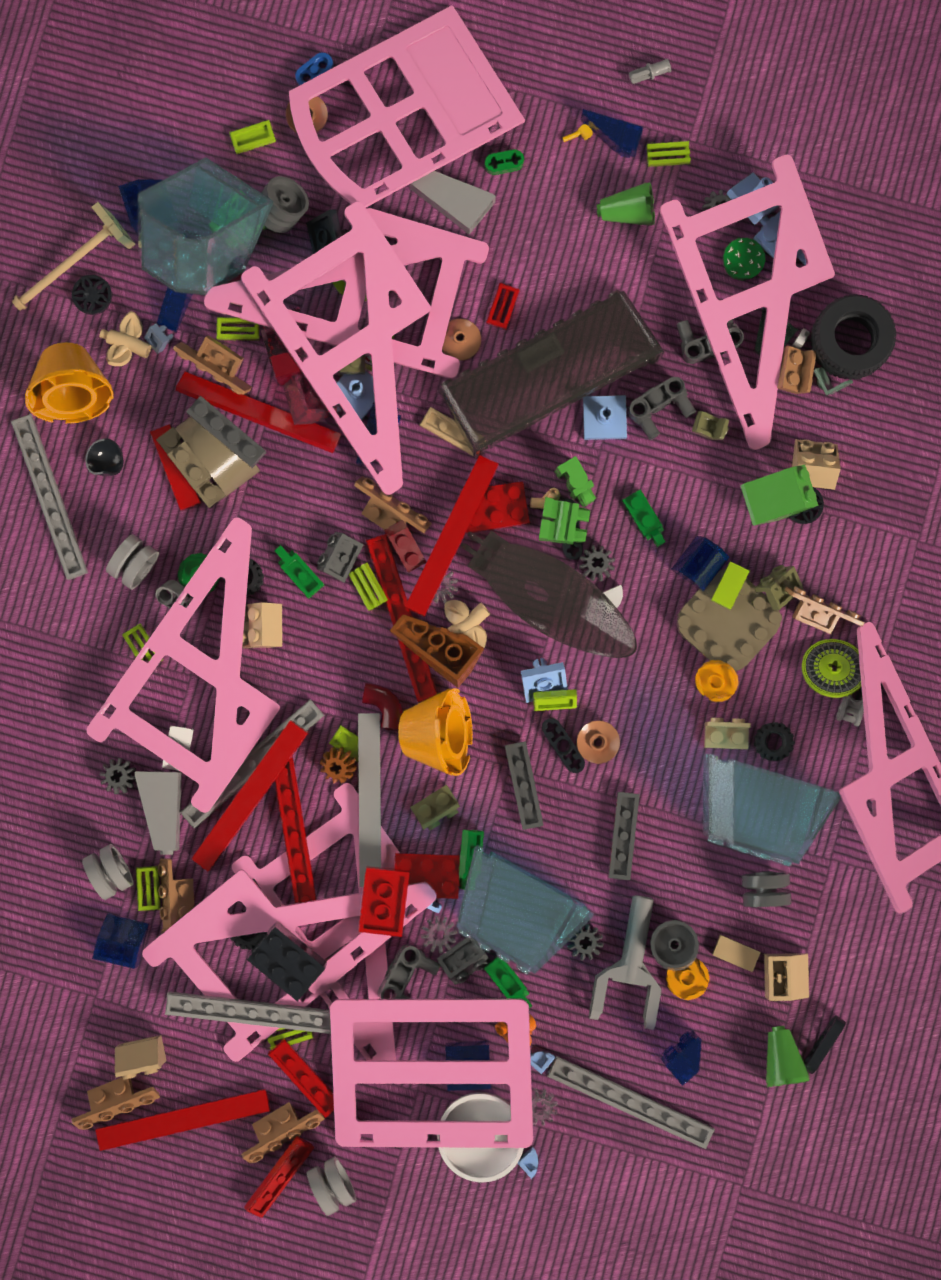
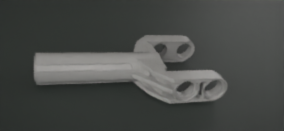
[589,895,662,1030]

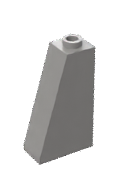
[410,171,496,235]
[135,771,182,855]

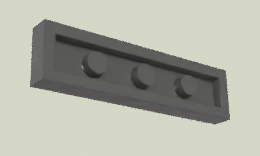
[186,396,266,468]
[505,741,544,830]
[608,792,640,880]

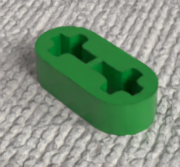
[485,150,524,175]

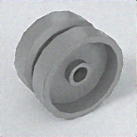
[106,534,159,590]
[82,844,133,900]
[307,1157,356,1216]

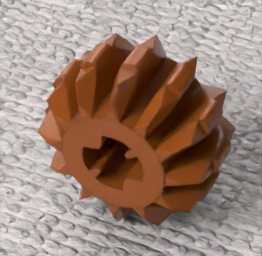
[320,747,357,784]

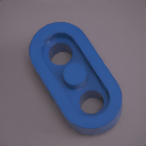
[295,53,333,86]

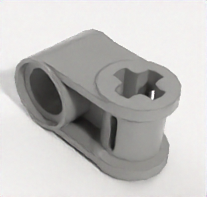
[156,580,193,609]
[836,686,864,727]

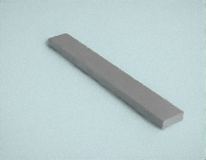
[11,414,88,580]
[180,699,325,828]
[358,713,381,887]
[165,991,331,1034]
[547,1056,715,1149]

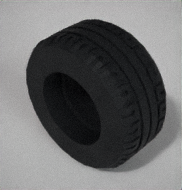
[810,294,896,380]

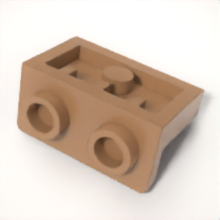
[777,346,816,394]

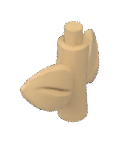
[100,311,151,366]
[445,600,490,648]

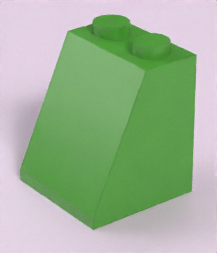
[740,465,818,526]

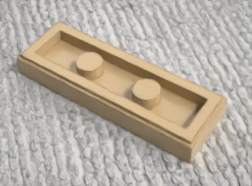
[420,407,485,457]

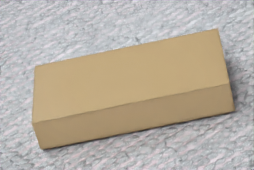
[712,935,761,972]

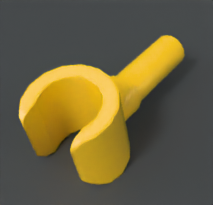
[562,124,593,142]

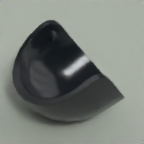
[85,438,124,477]

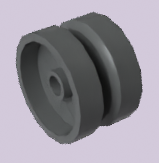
[254,176,309,233]
[741,871,792,907]
[650,920,699,971]

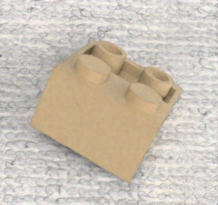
[792,439,841,490]
[242,603,282,648]
[764,953,809,1001]
[115,1035,167,1079]

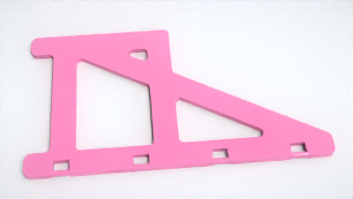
[660,155,835,450]
[241,201,431,495]
[204,208,489,379]
[87,518,280,813]
[839,622,941,913]
[232,783,400,1060]
[142,870,436,1062]

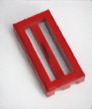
[486,283,520,330]

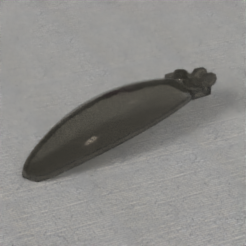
[460,531,637,658]

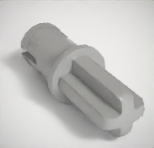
[629,59,671,84]

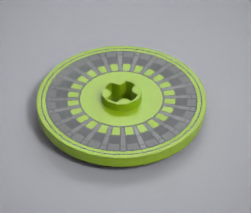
[802,639,861,698]

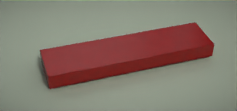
[150,424,201,511]
[268,1038,334,1118]
[244,1136,315,1218]

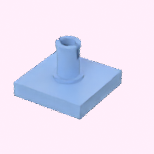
[726,172,779,225]
[337,371,375,421]
[583,395,627,440]
[521,658,567,703]

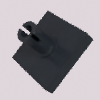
[306,209,349,254]

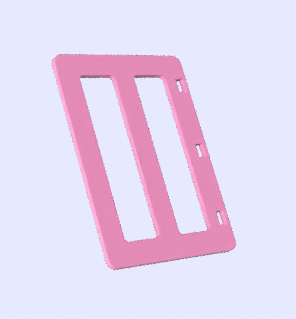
[330,998,533,1148]

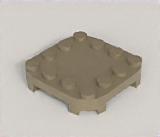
[676,568,782,671]

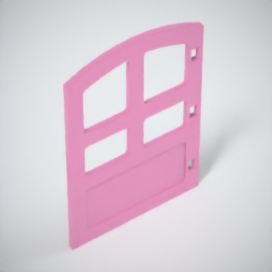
[289,5,525,207]

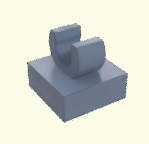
[144,324,173,354]

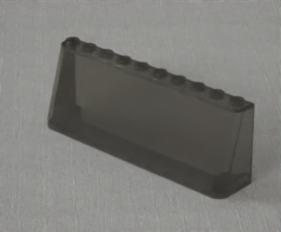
[439,289,664,459]

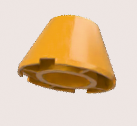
[25,342,113,424]
[398,688,473,776]

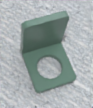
[814,367,853,395]

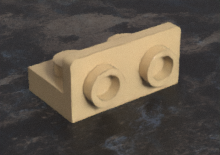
[704,718,751,749]

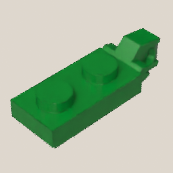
[622,489,666,548]
[275,545,325,599]
[459,830,484,890]
[484,954,532,1008]

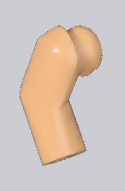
[530,488,560,509]

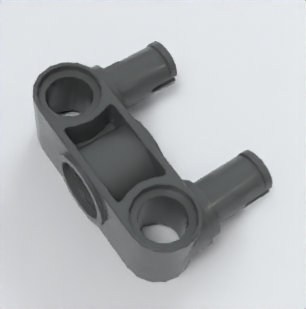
[676,319,744,364]
[628,377,696,440]
[378,944,441,999]

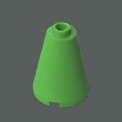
[597,182,655,226]
[766,1026,810,1087]

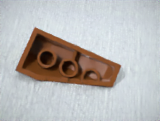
[390,615,484,688]

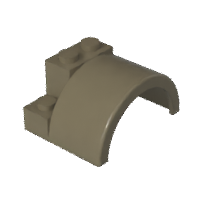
[156,417,260,509]

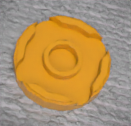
[695,660,739,702]
[666,958,710,1000]

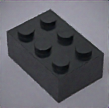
[247,921,327,1001]

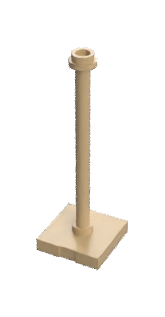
[12,202,135,311]

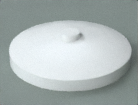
[437,1092,524,1182]

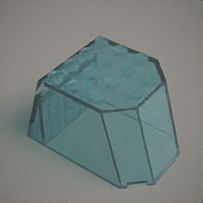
[138,157,274,295]
[703,754,841,867]
[456,843,594,974]

